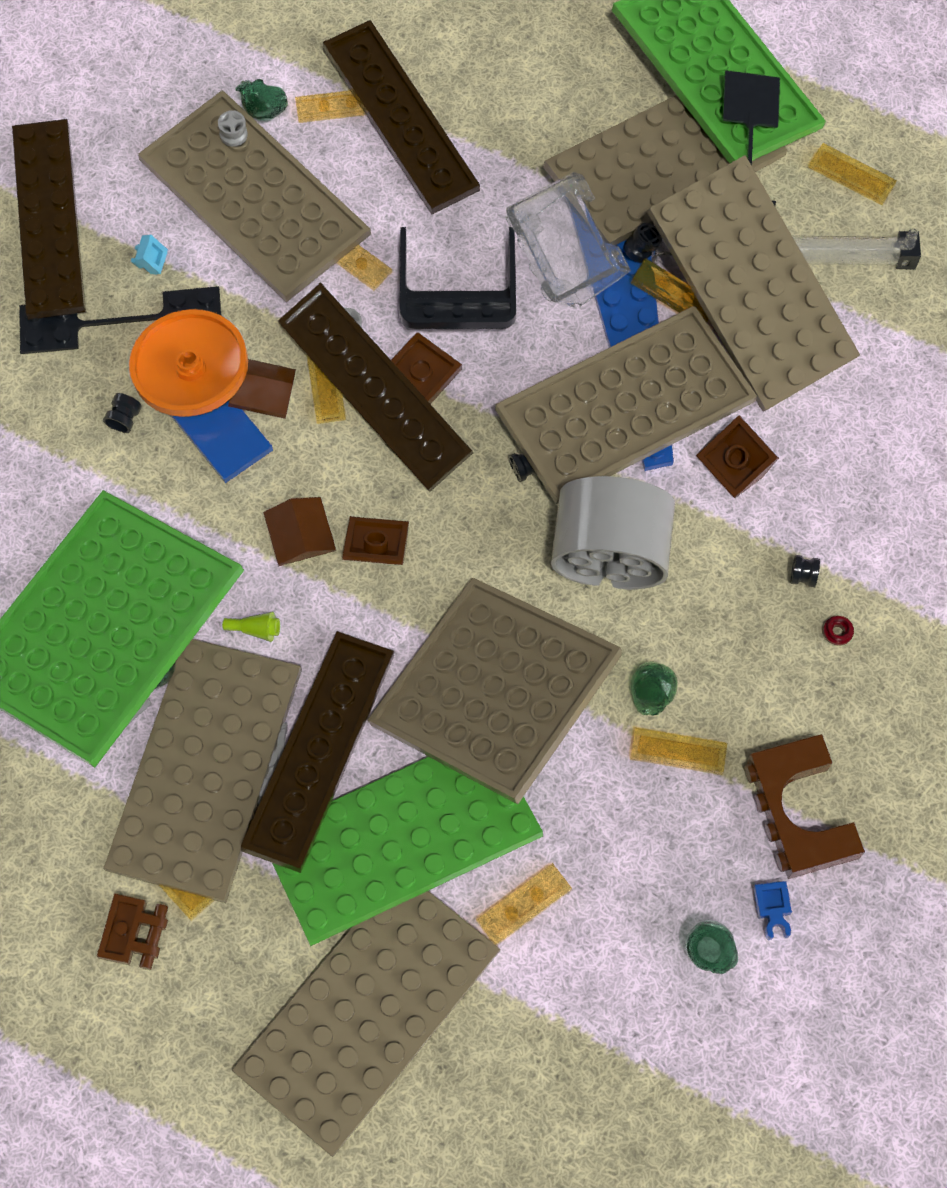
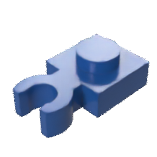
[753,881,792,940]

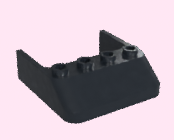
[400,227,516,329]

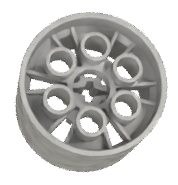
[551,476,675,590]

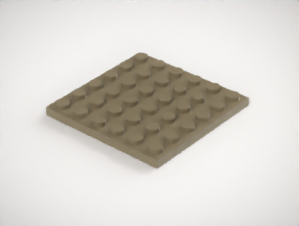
[368,578,623,804]

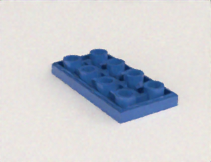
[170,400,273,483]

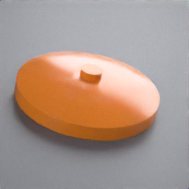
[129,309,248,417]

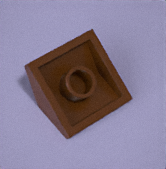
[228,359,296,419]
[696,415,779,498]
[263,497,336,567]
[342,516,409,565]

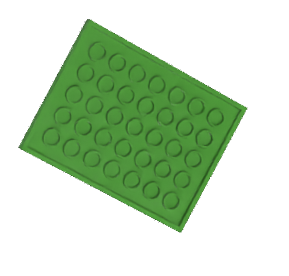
[0,490,244,768]

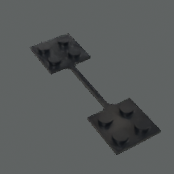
[723,70,780,207]
[19,286,222,354]

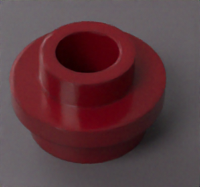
[823,616,854,646]

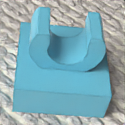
[131,234,168,275]

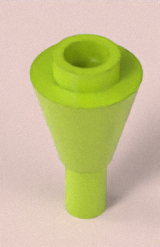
[222,612,280,642]

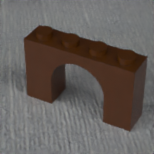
[745,734,865,879]

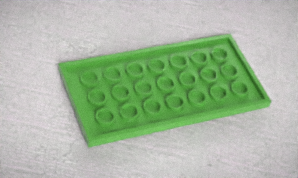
[612,0,826,163]
[272,757,543,946]

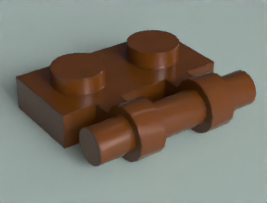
[97,894,168,970]

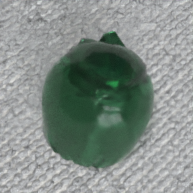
[235,79,288,122]
[630,661,678,716]
[684,919,738,974]

